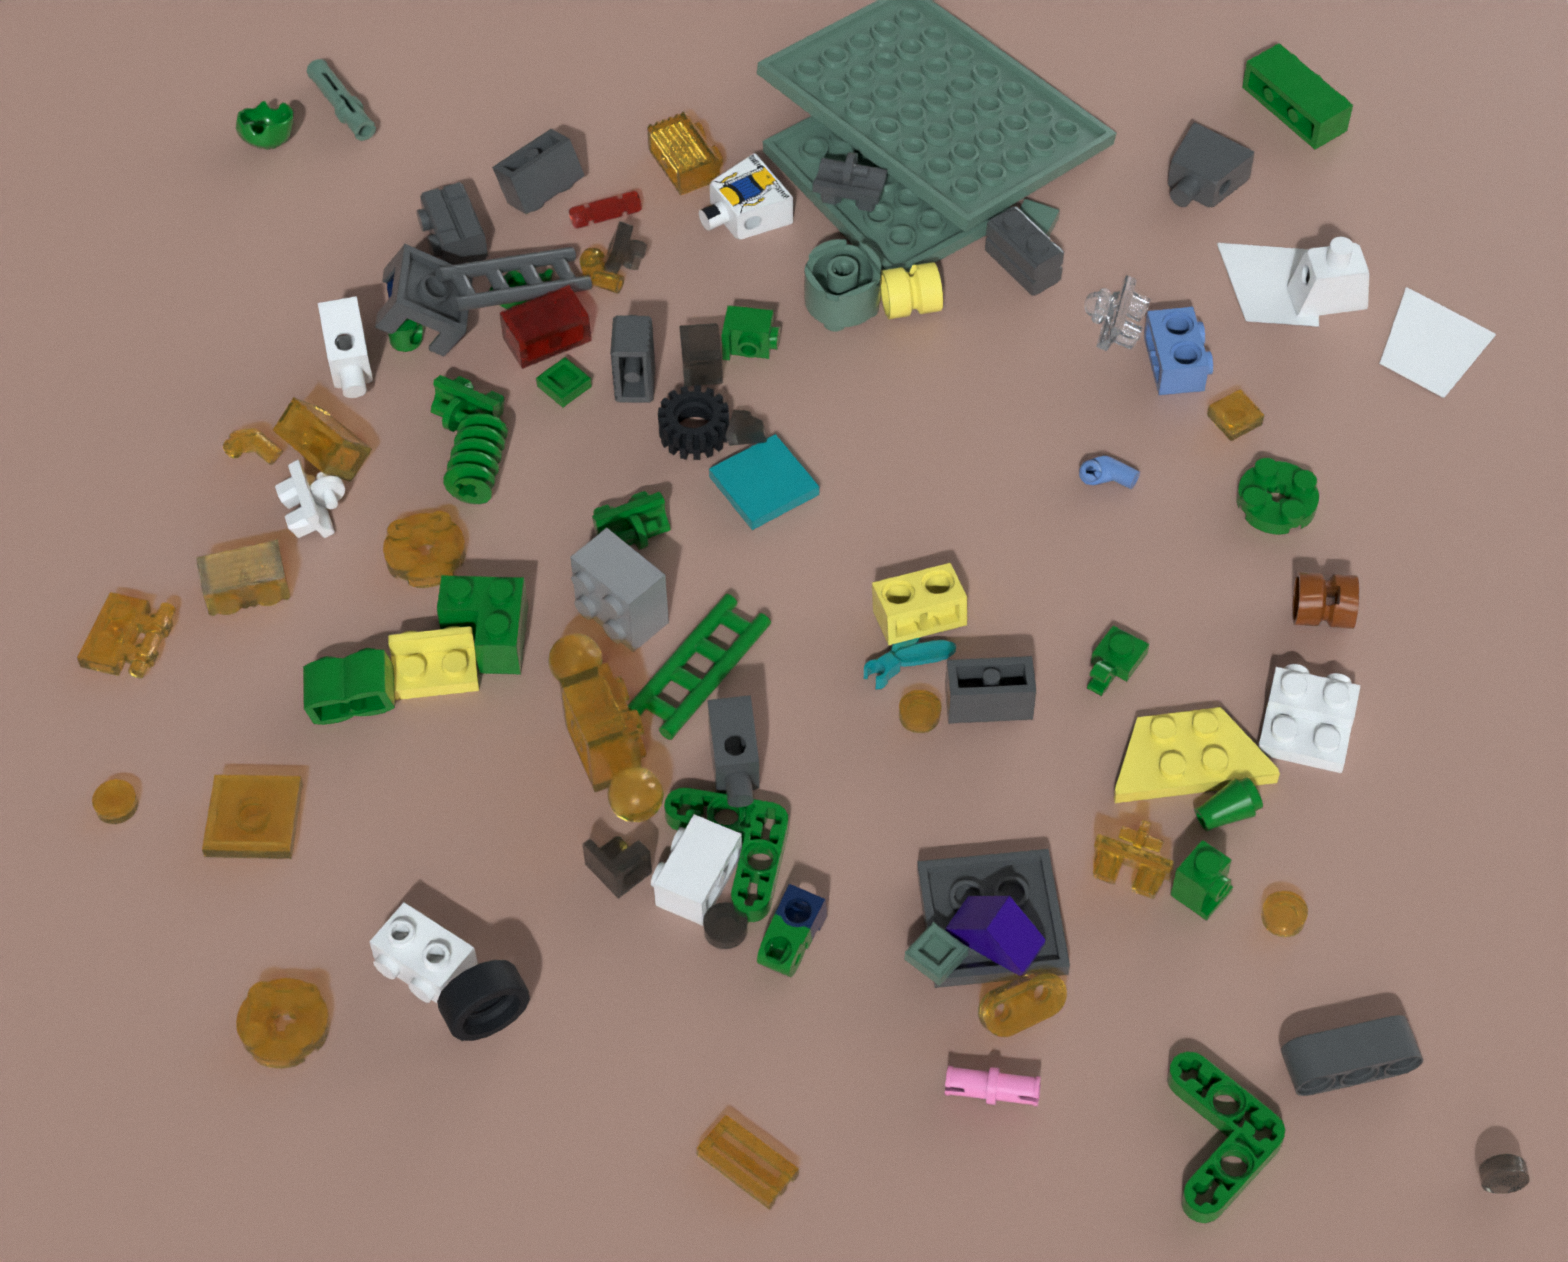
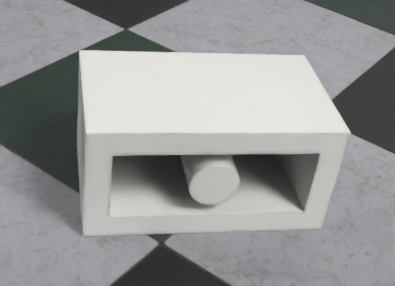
[651,814,742,926]

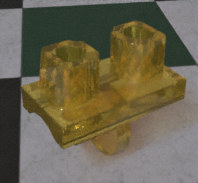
[1093,820,1174,899]

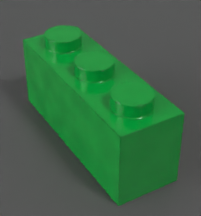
[1242,43,1353,150]

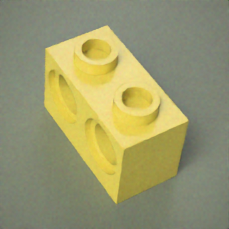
[872,563,967,646]

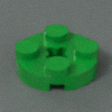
[1236,458,1319,535]

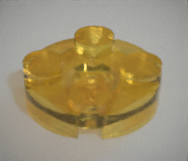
[383,511,466,588]
[236,978,330,1069]

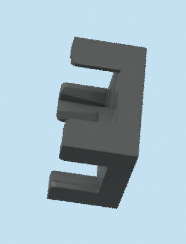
[375,244,473,357]

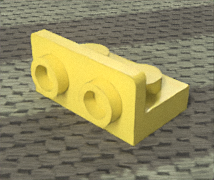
[388,626,479,700]

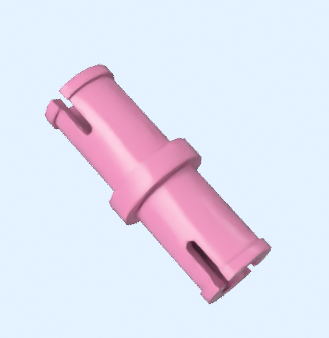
[945,1066,1041,1107]

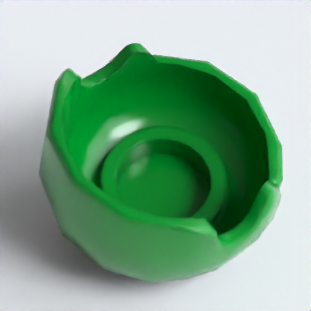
[236,101,294,150]

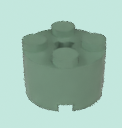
[804,239,881,332]

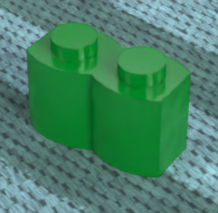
[303,648,395,725]

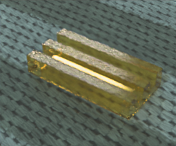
[696,1115,799,1210]

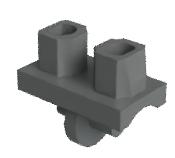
[812,152,887,212]

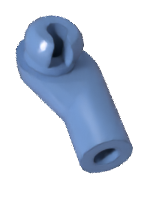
[1079,456,1140,489]

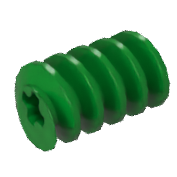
[443,413,508,505]

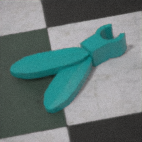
[863,637,956,690]

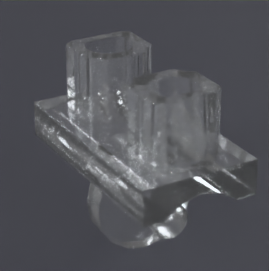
[1084,275,1151,351]

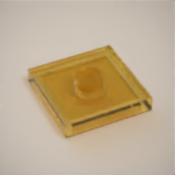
[202,775,303,859]

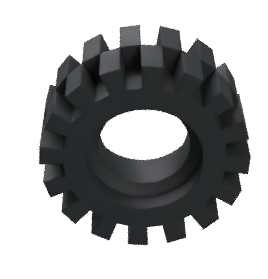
[658,385,730,460]

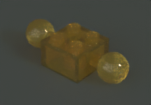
[548,633,664,823]

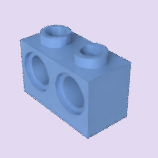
[1144,307,1213,395]

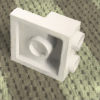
[1258,664,1361,773]

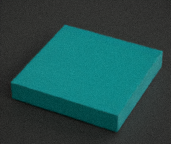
[709,434,819,530]

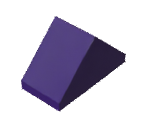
[945,896,1046,977]

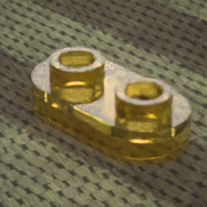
[978,969,1067,1037]

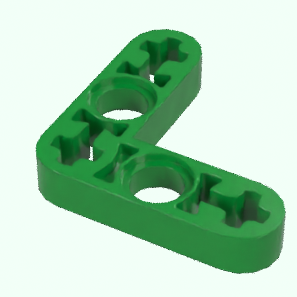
[664,788,788,922]
[1167,1051,1285,1223]

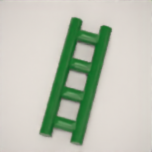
[625,594,771,740]

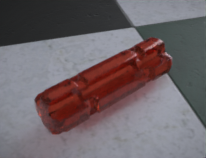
[569,190,642,229]

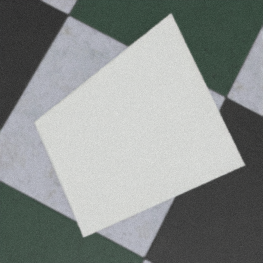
[1217,243,1319,327]
[1380,287,1496,398]

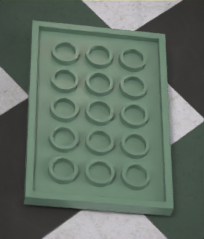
[763,116,1011,272]

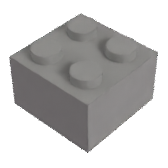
[570,528,669,652]

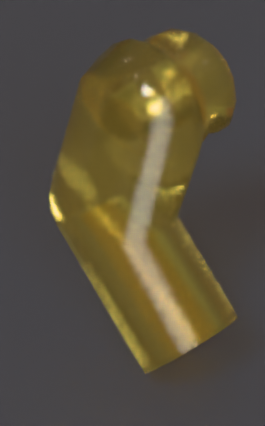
[579,248,624,294]
[223,428,283,465]

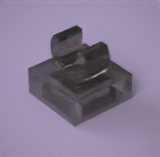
[602,221,647,276]

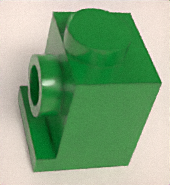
[721,305,780,361]
[1170,840,1233,921]

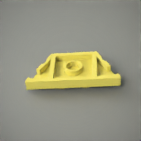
[1113,707,1280,803]

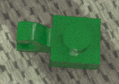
[1087,625,1149,696]

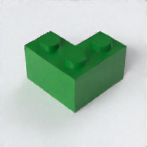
[437,575,528,675]

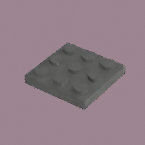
[917,849,1070,988]

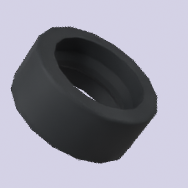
[437,960,530,1041]

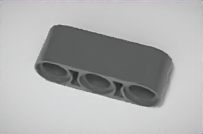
[1281,1015,1424,1096]

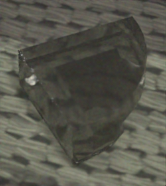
[726,410,767,446]

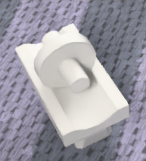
[275,460,345,538]

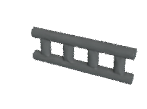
[435,247,592,312]

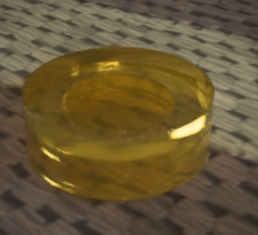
[899,690,941,733]
[92,779,139,824]
[1261,890,1308,937]

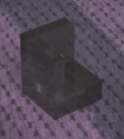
[679,323,723,386]
[582,836,652,899]

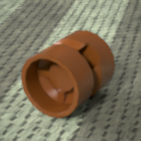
[1292,572,1359,629]

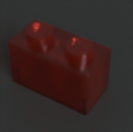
[499,285,592,369]

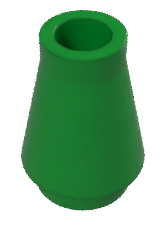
[1194,777,1263,832]

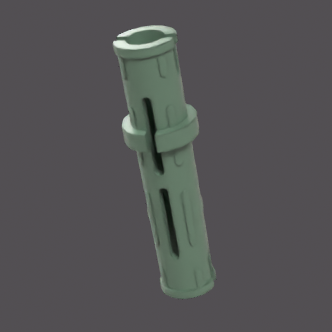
[306,59,376,141]

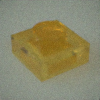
[1207,389,1264,441]

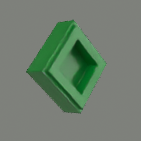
[536,357,592,408]

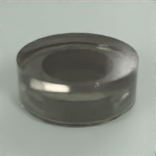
[703,902,748,949]
[1479,1154,1530,1194]

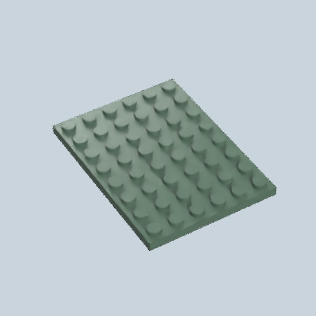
[756,0,1117,232]

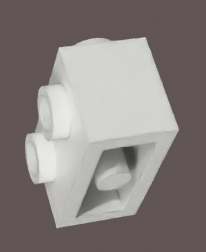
[369,903,478,1003]

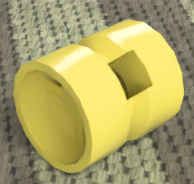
[881,262,943,319]

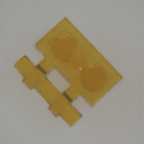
[77,592,176,679]

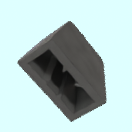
[1168,122,1255,207]
[707,695,760,807]

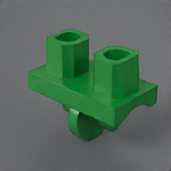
[431,375,505,432]
[592,491,671,550]

